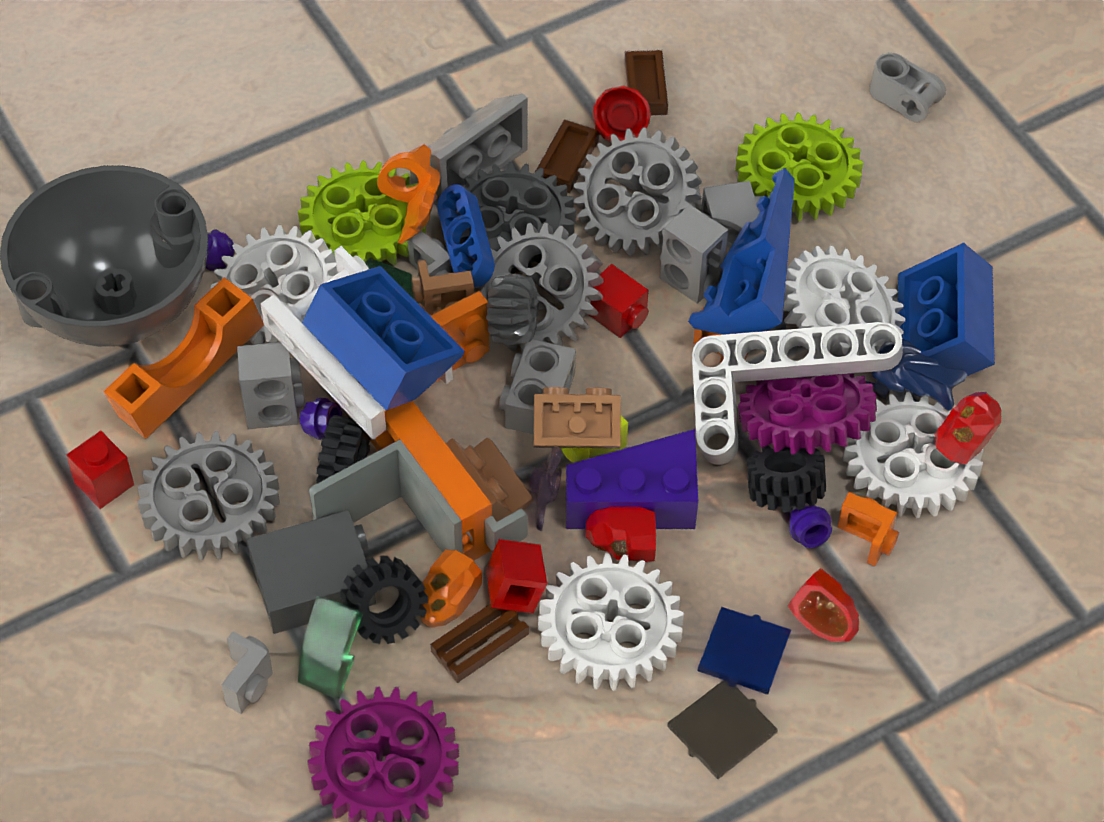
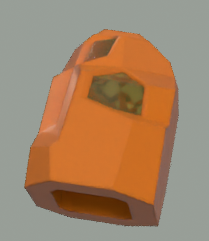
[420,549,482,627]

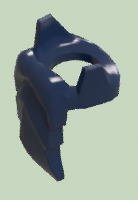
[866,338,967,411]

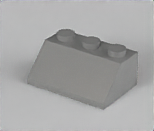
[410,93,528,206]

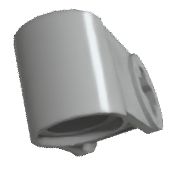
[870,53,946,122]

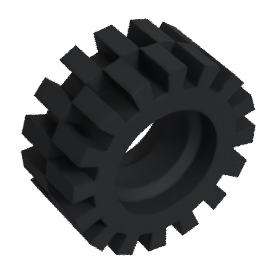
[316,415,371,483]
[747,445,826,512]
[340,555,428,644]

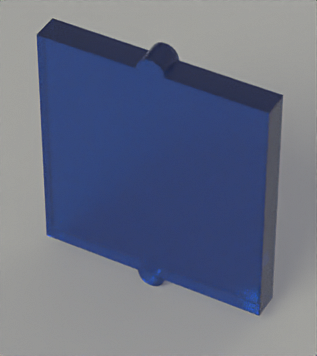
[697,607,791,695]

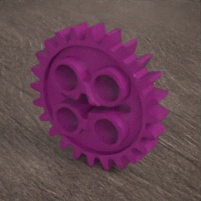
[738,373,877,454]
[308,687,459,822]

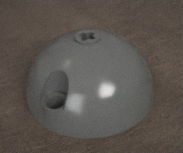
[0,165,208,347]

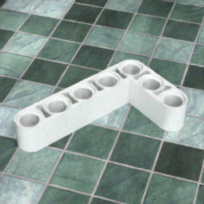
[692,322,903,465]

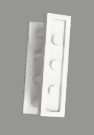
[260,246,453,440]

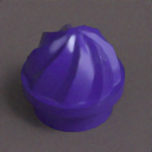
[206,229,235,271]
[299,397,342,440]
[789,505,832,548]

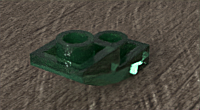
[298,596,363,699]

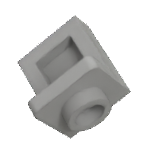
[408,231,453,277]
[221,631,273,714]

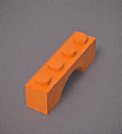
[103,277,264,439]

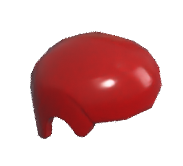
[592,85,651,142]

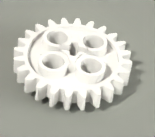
[210,225,337,345]
[783,246,905,357]
[843,392,983,518]
[538,553,684,691]

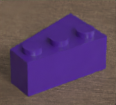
[566,429,699,529]

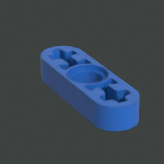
[437,184,495,288]

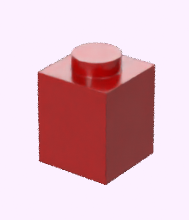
[587,264,649,338]
[66,431,134,509]
[486,539,547,613]

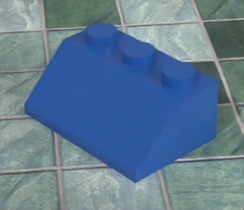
[898,242,995,376]
[302,266,465,410]

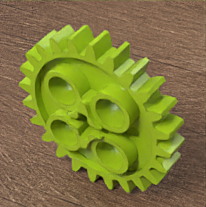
[735,112,863,221]
[298,161,426,267]

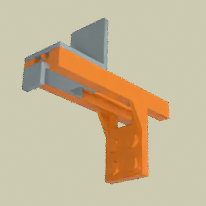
[309,291,528,561]

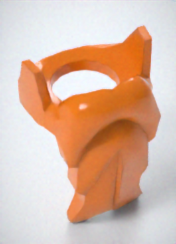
[377,144,441,244]

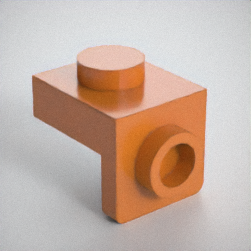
[837,492,899,566]

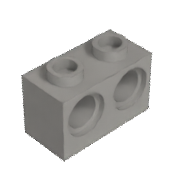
[660,204,728,304]
[499,339,576,435]
[237,342,305,429]

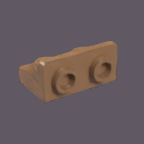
[411,260,474,316]
[534,387,621,449]
[446,438,534,522]

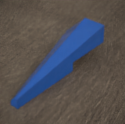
[688,168,795,335]

